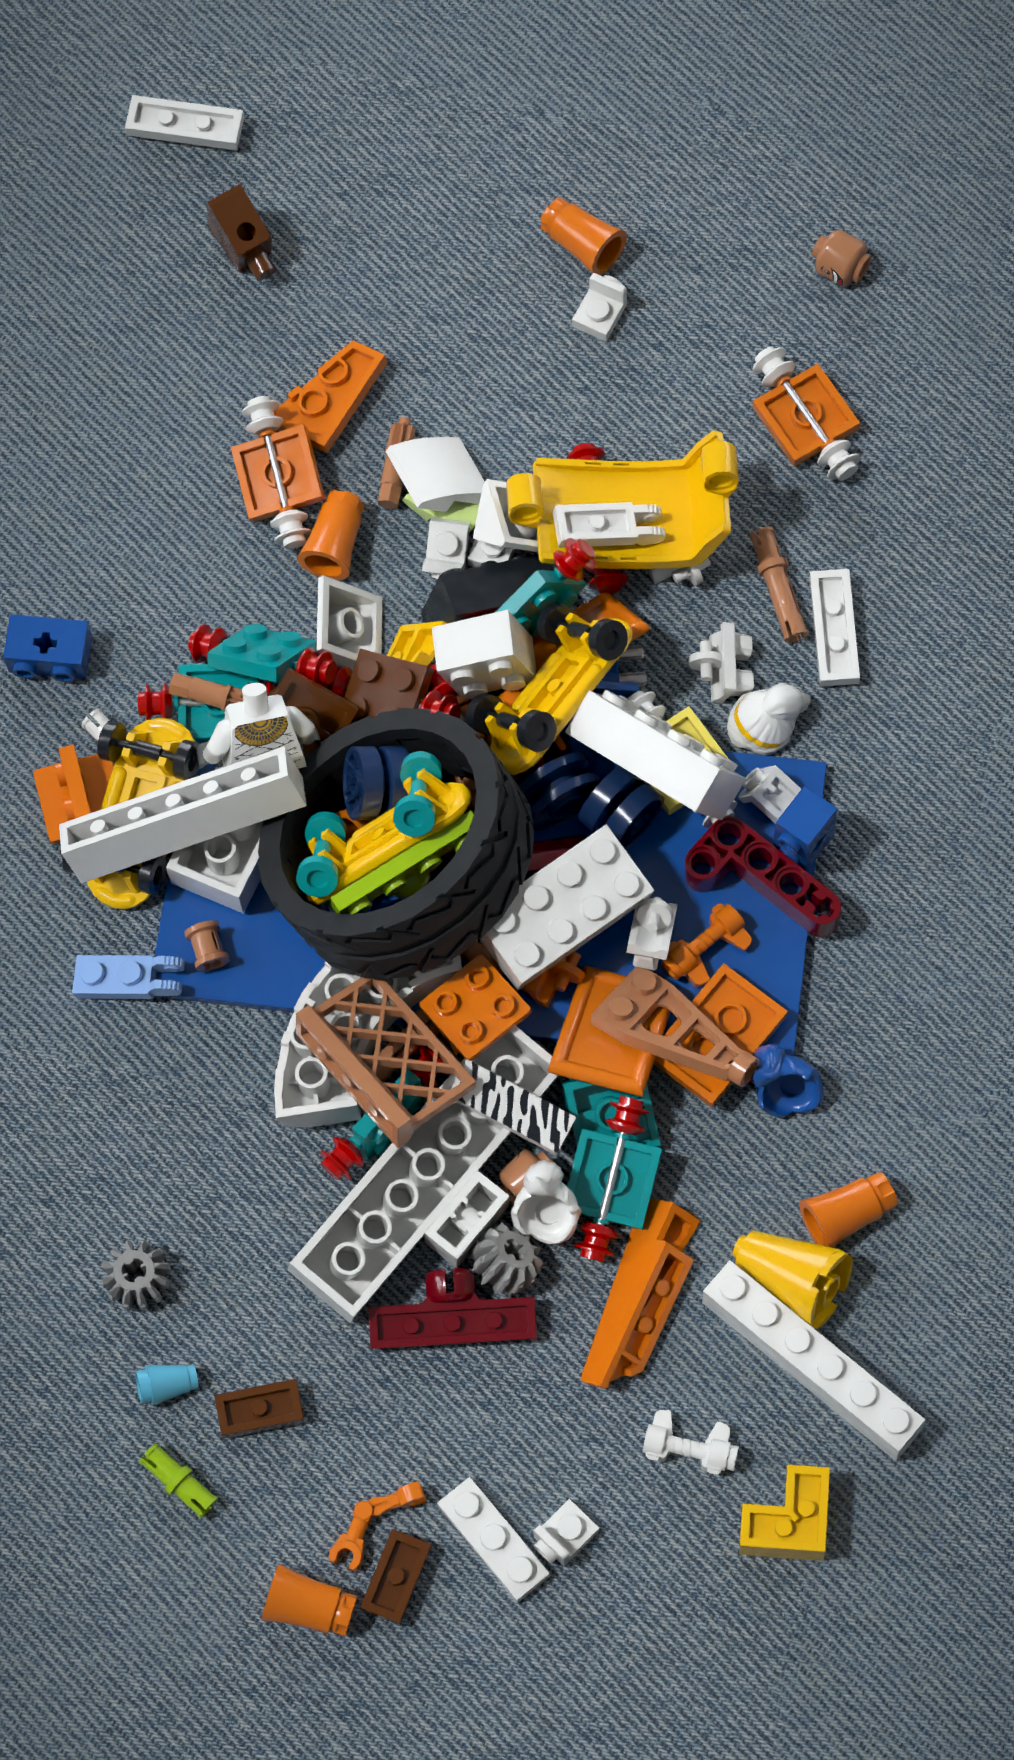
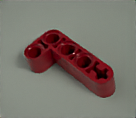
[684,816,841,937]

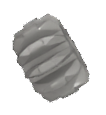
[470,1223,543,1297]
[101,1240,171,1310]

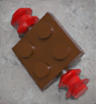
[326,649,461,724]

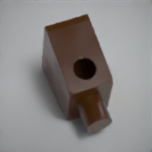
[207,184,276,281]

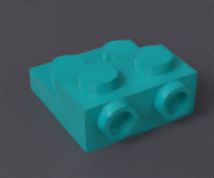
[561,1078,661,1148]

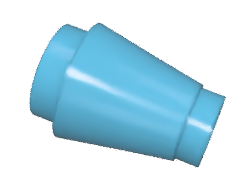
[135,1364,198,1406]

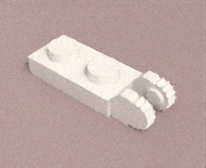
[553,502,666,548]

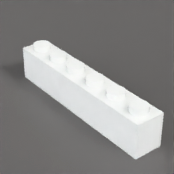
[59,746,306,883]
[702,1260,925,1461]

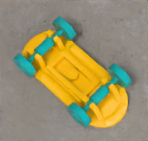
[296,751,472,906]

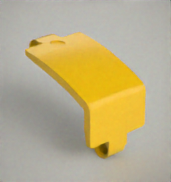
[506,430,739,569]

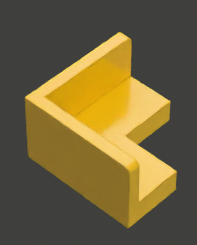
[739,1465,830,1561]

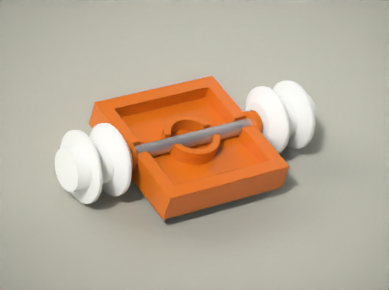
[752,347,861,481]
[231,396,326,549]

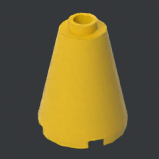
[732,1230,853,1329]

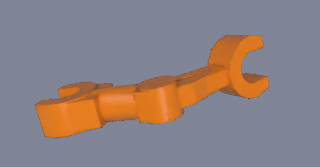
[329,1481,427,1572]

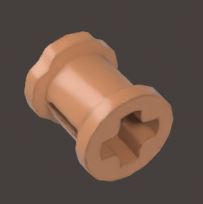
[184,920,230,972]

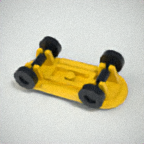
[466,604,633,775]
[62,718,200,910]

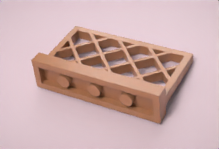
[296,977,476,1148]

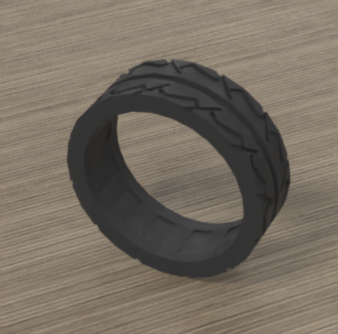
[258,708,534,980]

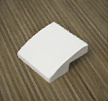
[386,437,485,512]

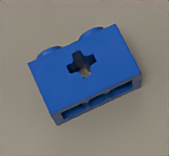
[3,614,92,682]
[773,786,837,871]

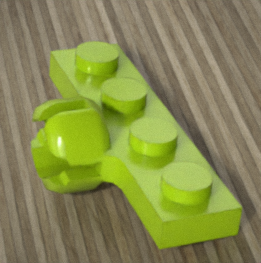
[330,810,474,914]

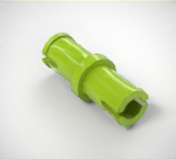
[139,1443,219,1519]

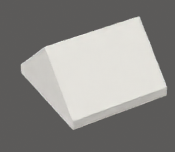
[473,479,538,552]
[317,575,383,671]

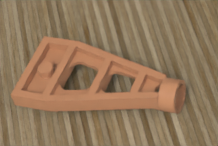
[590,967,759,1087]

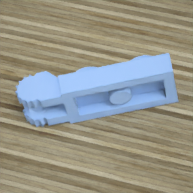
[72,955,185,999]

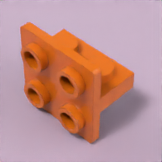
[33,745,114,844]
[419,954,531,1061]

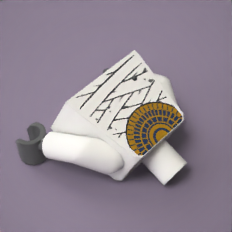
[196,683,322,769]

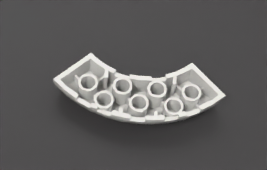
[274,955,462,1127]

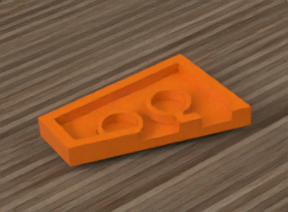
[274,340,388,453]

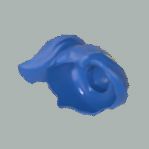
[753,1044,824,1118]

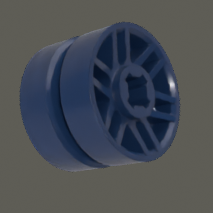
[343,746,409,820]
[578,766,664,850]

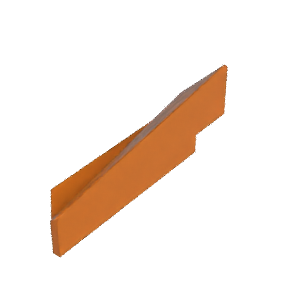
[580,1198,700,1389]

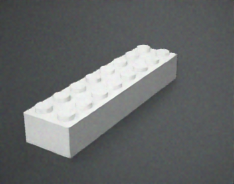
[287,1026,559,1323]

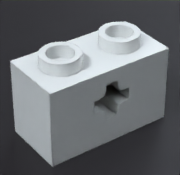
[425,1170,510,1268]

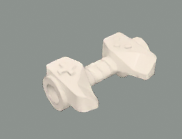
[643,1410,739,1474]

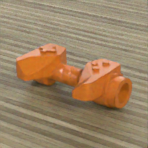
[661,904,752,988]

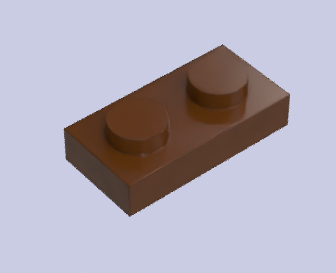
[214,1379,305,1439]
[360,1529,432,1626]

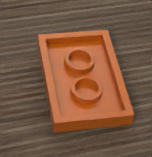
[653,963,788,1108]

